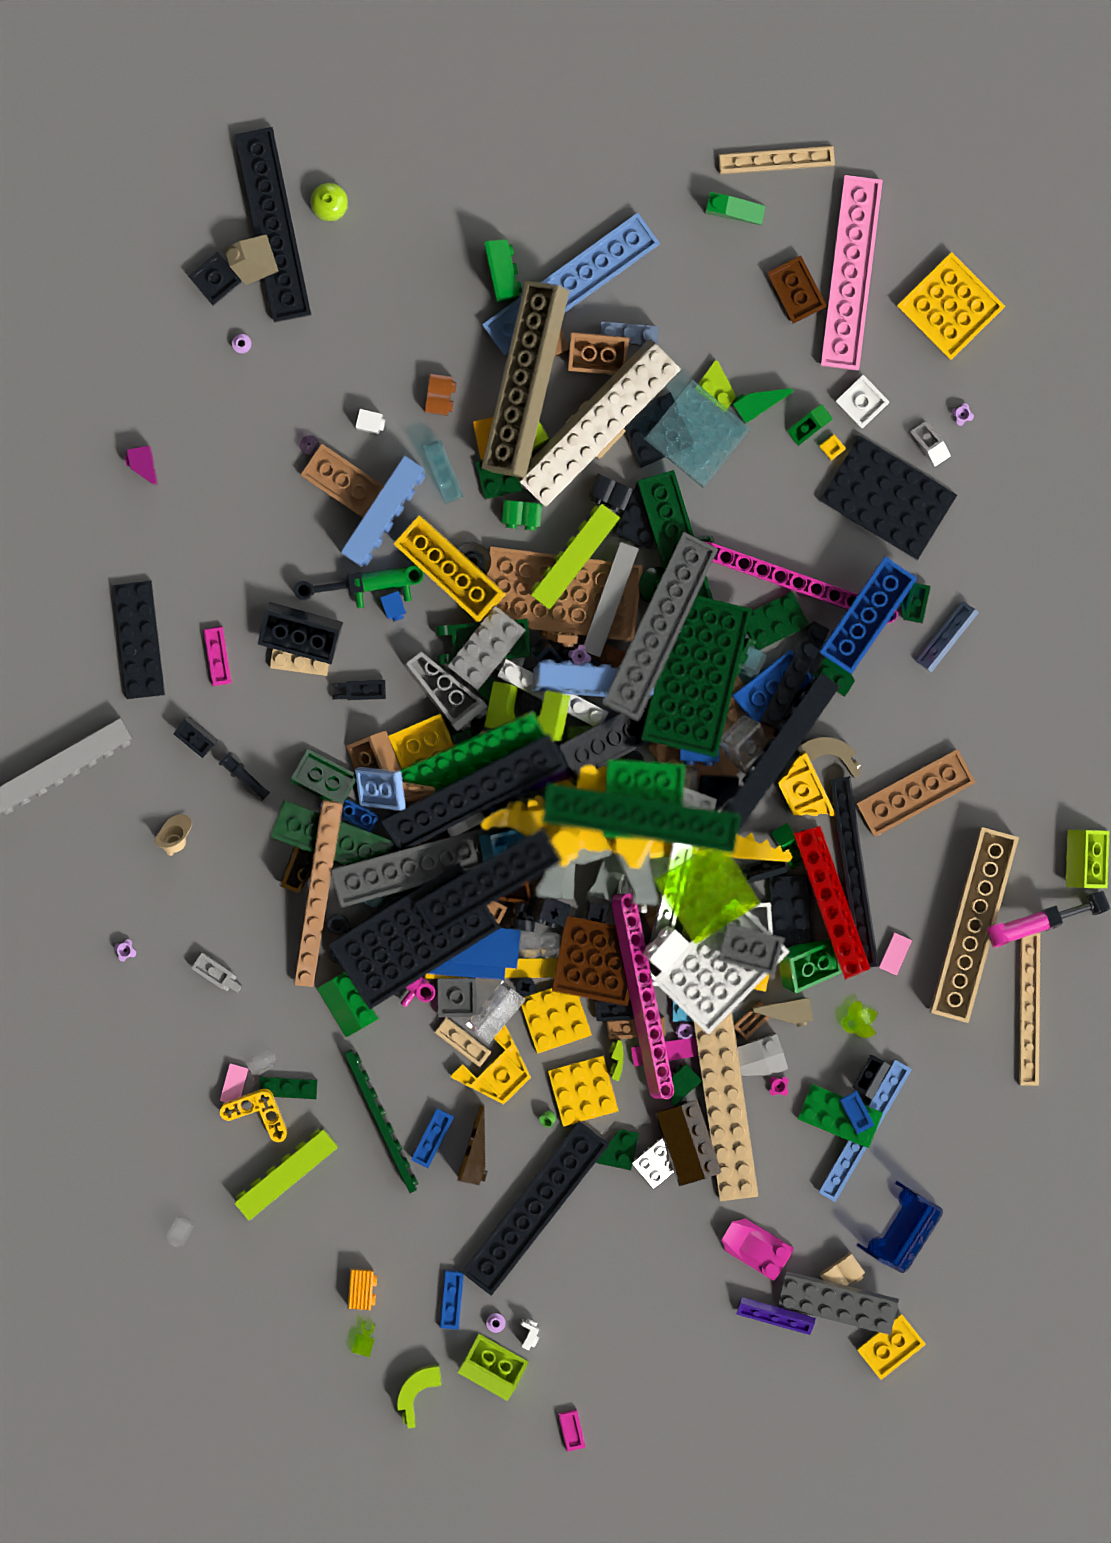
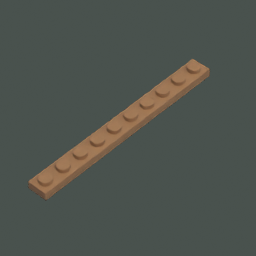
[294,800,342,987]

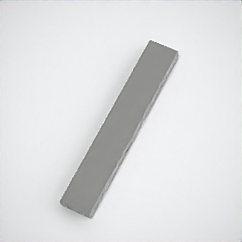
[584,542,639,657]

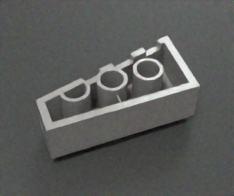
[404,652,483,726]

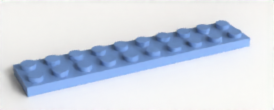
[482,213,660,356]

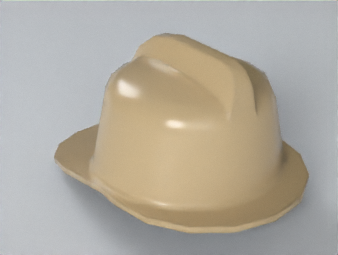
[155,814,192,856]

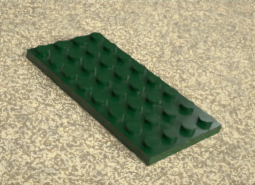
[642,595,752,758]

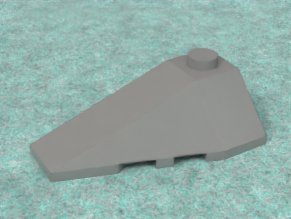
[737,1033,788,1076]

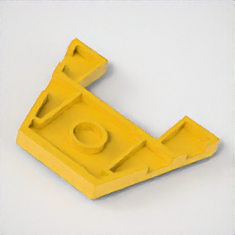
[450,1023,531,1104]

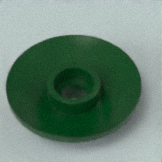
[638,567,664,603]

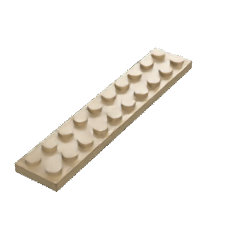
[694,1011,759,1201]

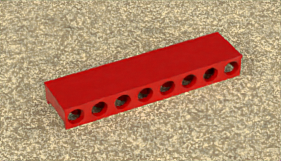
[794,826,870,979]

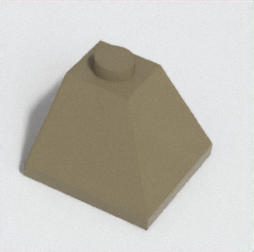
[224,235,278,285]

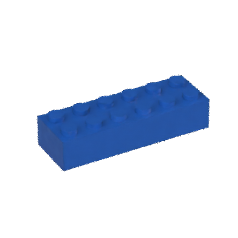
[819,556,917,674]

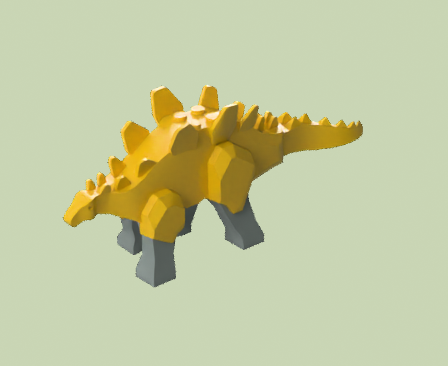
[481,765,792,905]

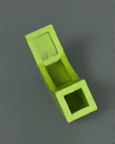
[397,1364,442,1429]

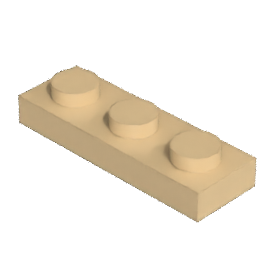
[270,649,329,676]

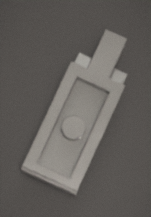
[191,952,243,993]

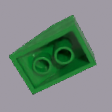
[779,938,842,994]

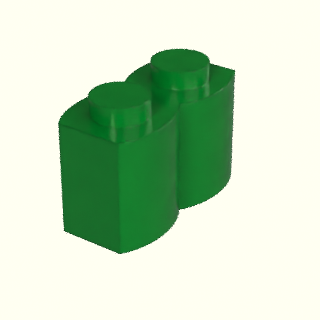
[502,500,543,531]

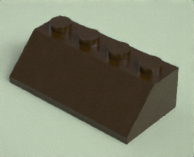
[655,1100,722,1186]

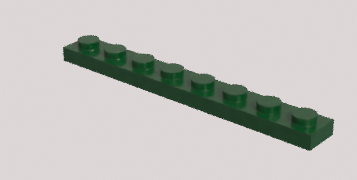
[345,1050,419,1193]

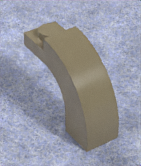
[796,737,861,778]

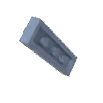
[916,602,979,673]

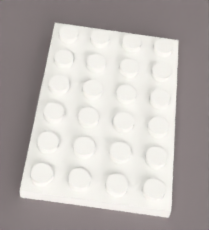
[653,898,789,1035]

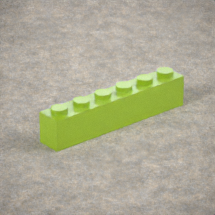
[531,504,620,610]
[234,1128,339,1221]

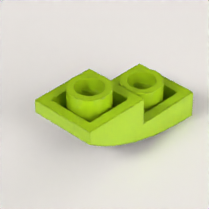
[609,1039,623,1081]

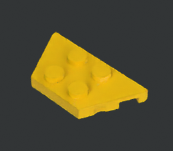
[778,750,835,816]

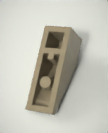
[750,997,813,1027]

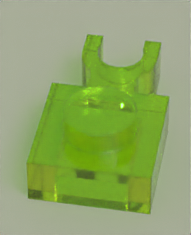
[351,1321,376,1358]

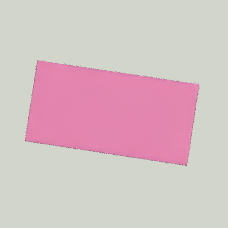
[879,933,912,975]
[220,1063,249,1105]

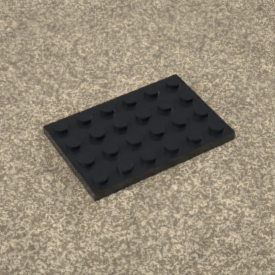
[819,435,957,560]

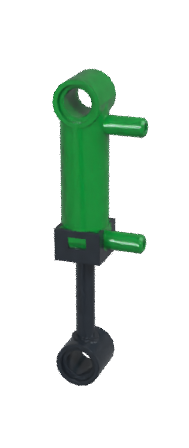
[294,565,424,608]

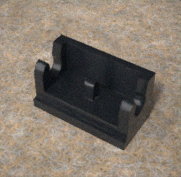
[173,717,218,758]

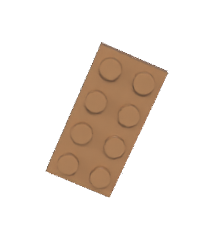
[300,444,384,518]

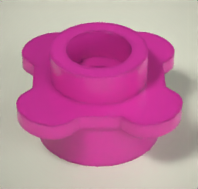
[769,1077,789,1096]

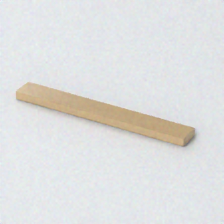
[1019,932,1040,1086]

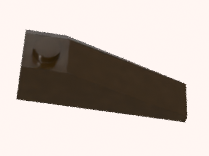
[457,1104,488,1185]

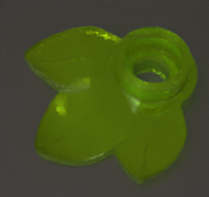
[842,1001,878,1038]

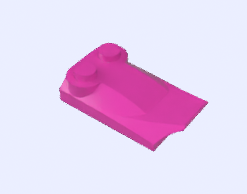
[721,1218,794,1281]

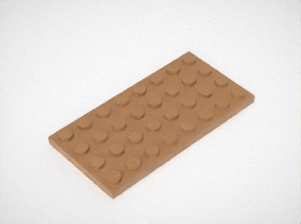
[482,547,643,642]

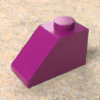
[124,446,158,485]

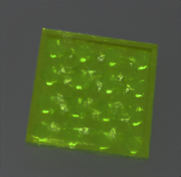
[655,849,761,945]

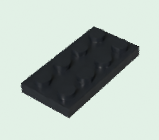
[769,875,811,949]

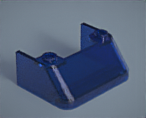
[856,1181,943,1273]

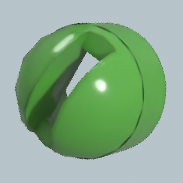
[539,1111,556,1128]

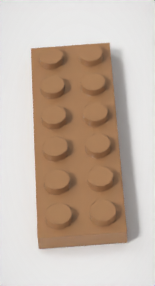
[856,749,976,837]

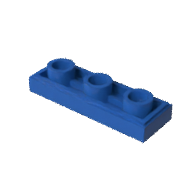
[319,799,379,832]

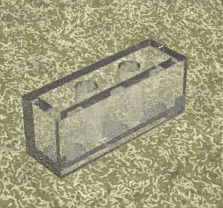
[466,981,526,1044]

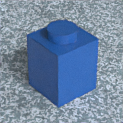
[380,591,407,622]

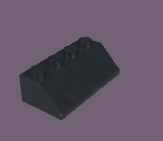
[258,602,343,665]

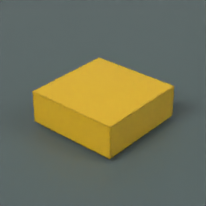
[819,434,846,461]

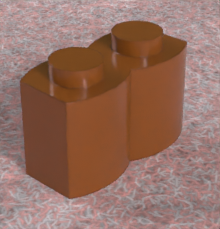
[425,374,457,416]

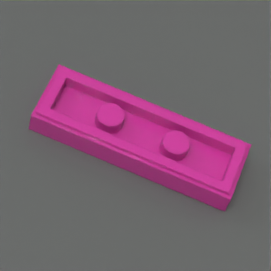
[203,626,232,686]

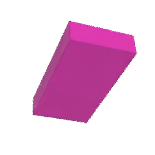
[558,1409,586,1452]

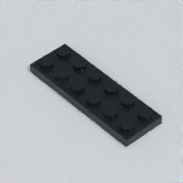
[113,581,165,700]
[557,697,652,781]

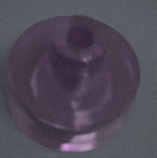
[300,435,319,455]

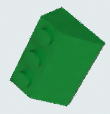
[485,240,522,303]
[317,972,379,1038]

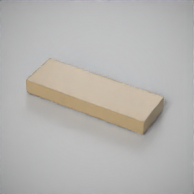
[434,1017,491,1067]

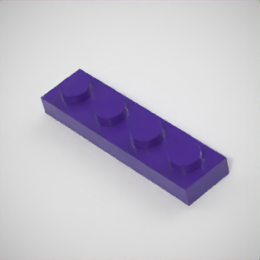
[736,1297,816,1335]

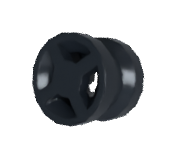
[516,977,535,996]

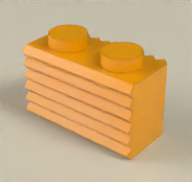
[348,1268,377,1310]

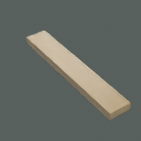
[718,146,835,174]

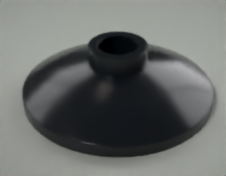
[458,542,491,574]

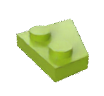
[694,360,736,412]

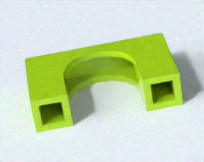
[484,682,570,741]

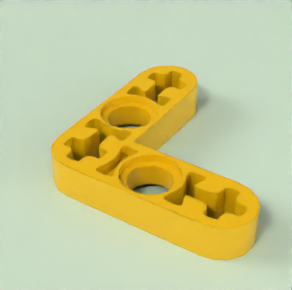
[220,1089,287,1142]

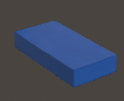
[840,1091,874,1134]

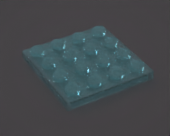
[645,380,751,488]

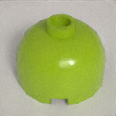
[310,183,348,221]

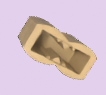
[820,1252,865,1286]

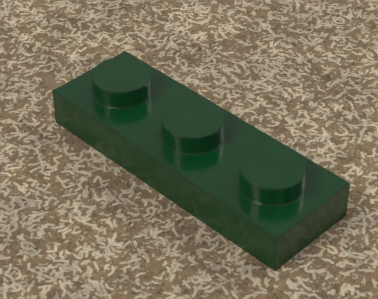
[259,1077,318,1099]

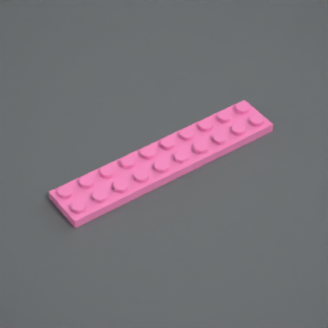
[820,175,883,371]

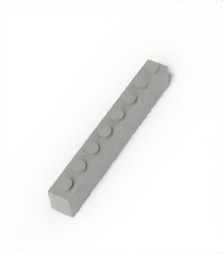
[0,718,133,816]

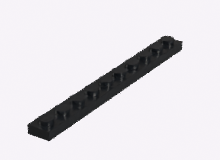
[830,776,879,967]

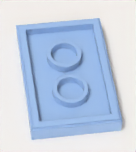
[355,767,405,810]

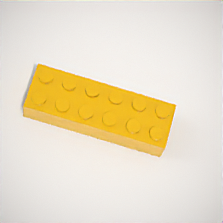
[394,515,506,622]

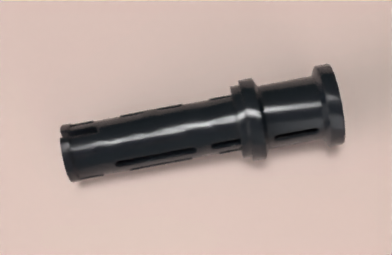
[218,752,270,801]

